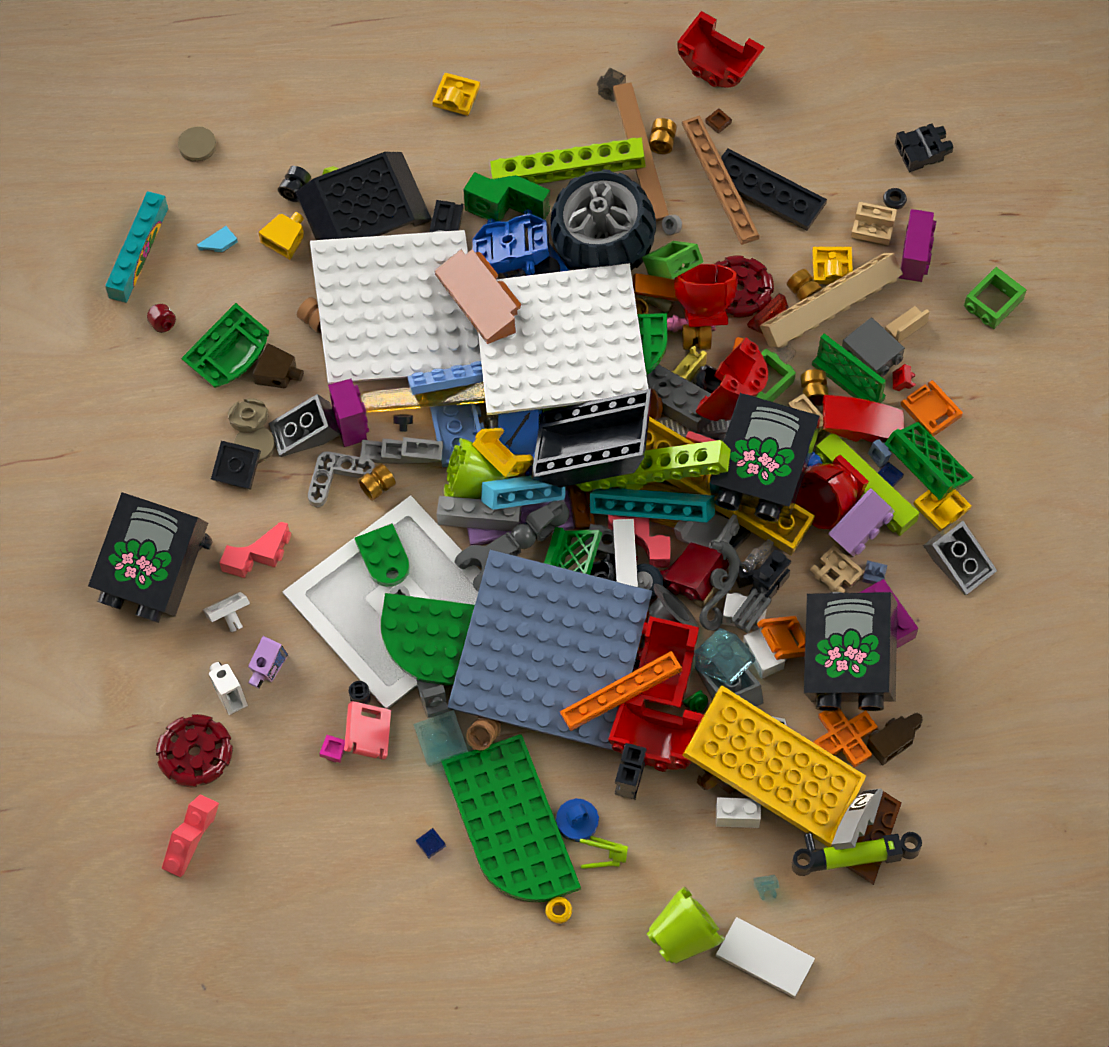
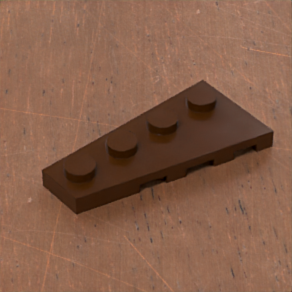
[846,791,902,885]

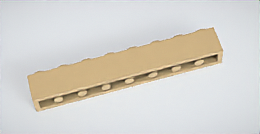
[760,253,903,349]

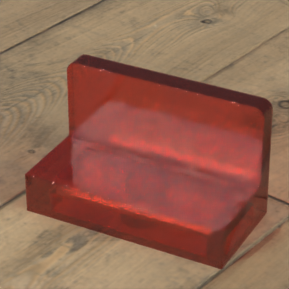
[747,293,789,334]

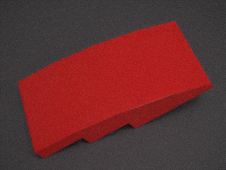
[823,395,904,443]

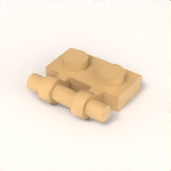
[810,545,865,593]

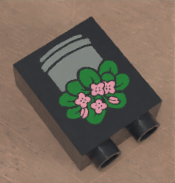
[709,393,820,523]
[88,492,208,623]
[804,592,898,711]

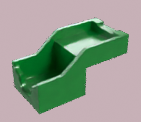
[463,172,550,222]

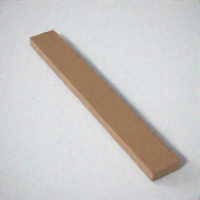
[613,82,669,221]
[682,115,760,245]

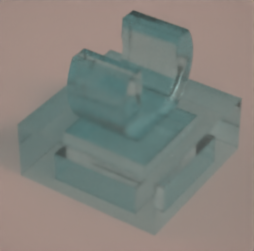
[753,875,779,900]

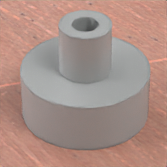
[662,215,682,235]

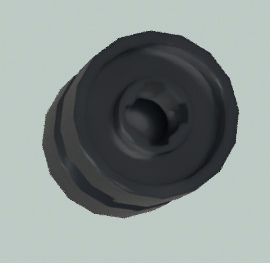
[278,166,312,202]

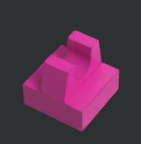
[319,735,345,763]

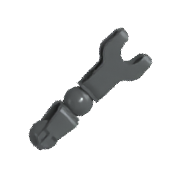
[454,500,570,592]

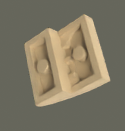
[851,202,897,245]

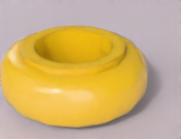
[545,897,572,924]

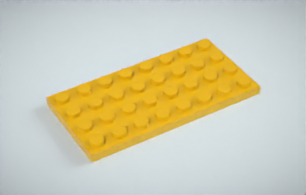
[682,685,866,847]

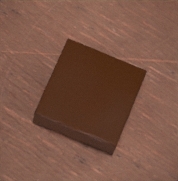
[705,108,732,134]

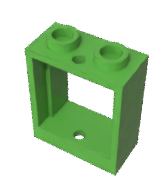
[642,241,704,279]
[964,267,1027,329]
[756,348,796,402]

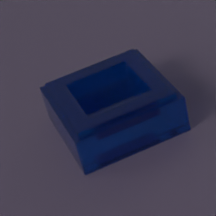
[878,462,904,487]
[416,828,446,859]

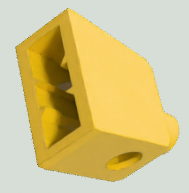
[258,212,304,260]

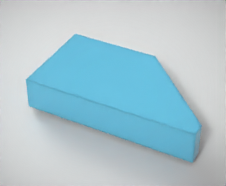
[197,226,238,252]

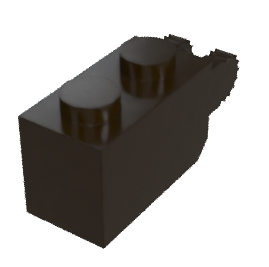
[867,712,923,766]

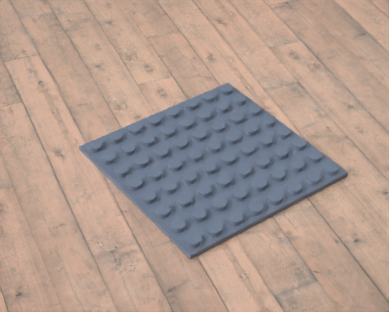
[448,550,652,751]

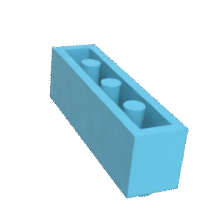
[481,476,566,510]

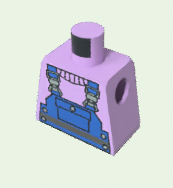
[248,636,289,689]

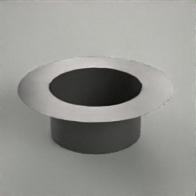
[648,584,698,627]

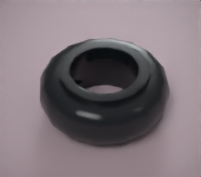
[883,188,907,209]

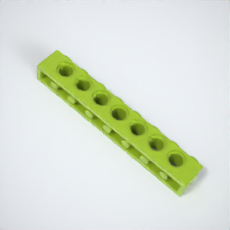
[490,137,646,184]
[576,440,731,492]

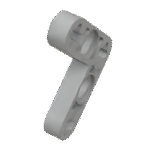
[308,452,375,507]

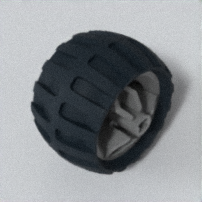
[550,170,656,270]

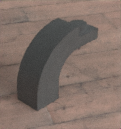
[416,679,449,718]

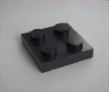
[211,440,261,490]

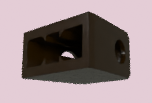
[253,343,304,388]

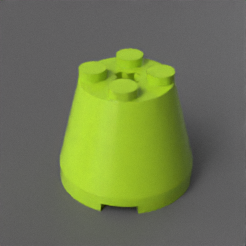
[444,438,508,500]
[646,887,725,964]

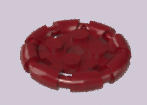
[714,255,774,318]
[156,714,233,787]

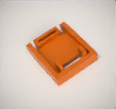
[900,380,963,437]
[757,616,806,660]

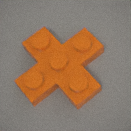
[813,710,878,768]

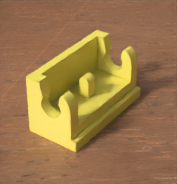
[671,346,707,382]

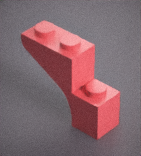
[608,515,670,568]
[219,522,291,578]
[162,794,219,878]

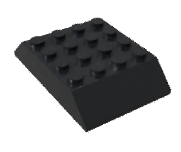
[531,389,652,488]

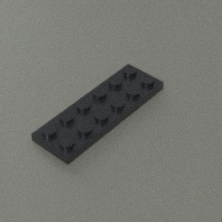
[708,148,827,231]

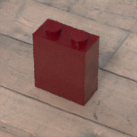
[664,542,729,602]

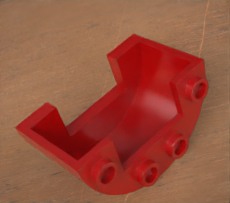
[677,11,765,88]
[695,337,768,421]
[634,616,699,708]
[608,697,705,772]

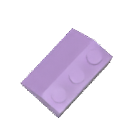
[829,488,895,556]

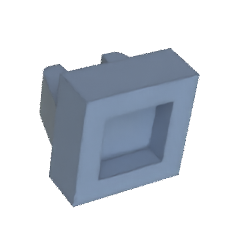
[868,439,892,468]
[862,560,887,584]

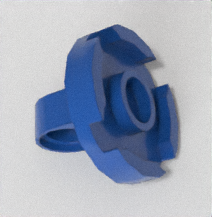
[556,798,599,842]

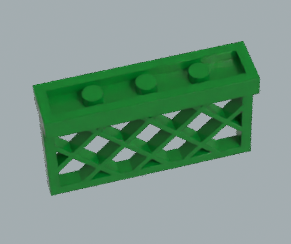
[812,333,886,403]
[885,422,974,500]
[544,527,602,575]

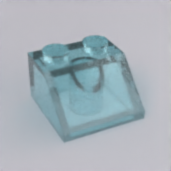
[694,628,756,685]

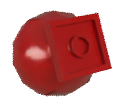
[674,264,738,327]
[795,455,869,530]

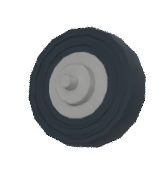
[637,563,663,600]

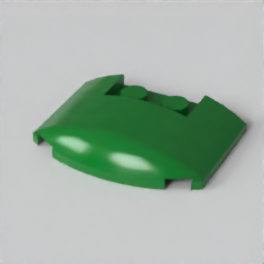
[181,303,270,388]

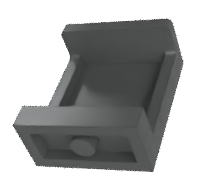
[842,317,905,377]

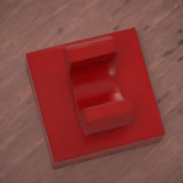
[893,364,916,391]

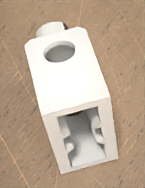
[209,662,248,715]

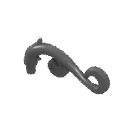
[699,540,744,631]

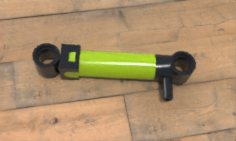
[792,832,922,876]

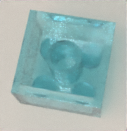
[413,710,468,767]

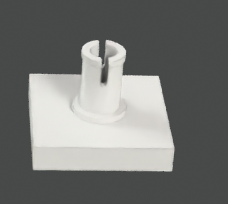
[203,592,250,632]

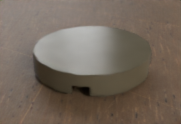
[178,127,216,162]
[228,398,269,432]
[234,427,275,463]

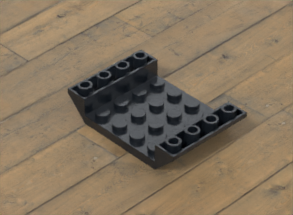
[295,151,432,240]

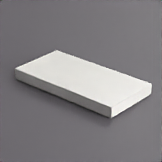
[716,917,815,998]

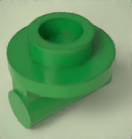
[683,690,708,713]

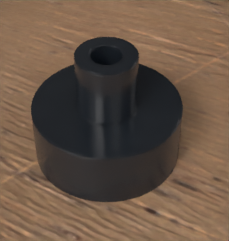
[393,414,413,432]

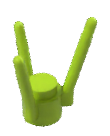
[580,836,628,869]

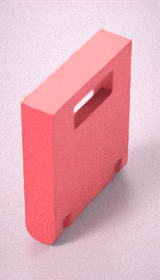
[344,701,391,760]

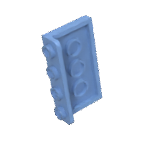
[407,361,484,395]
[428,384,484,468]

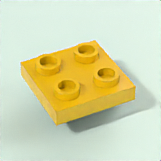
[432,73,480,116]
[812,247,853,284]
[913,489,972,532]

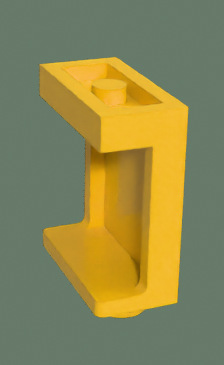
[472,428,534,477]

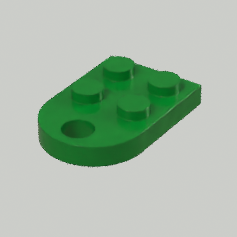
[354,523,410,587]

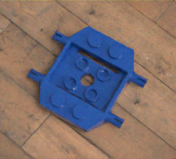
[472,210,550,275]

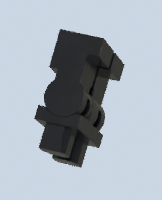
[895,123,954,173]
[749,549,791,599]
[615,743,647,800]

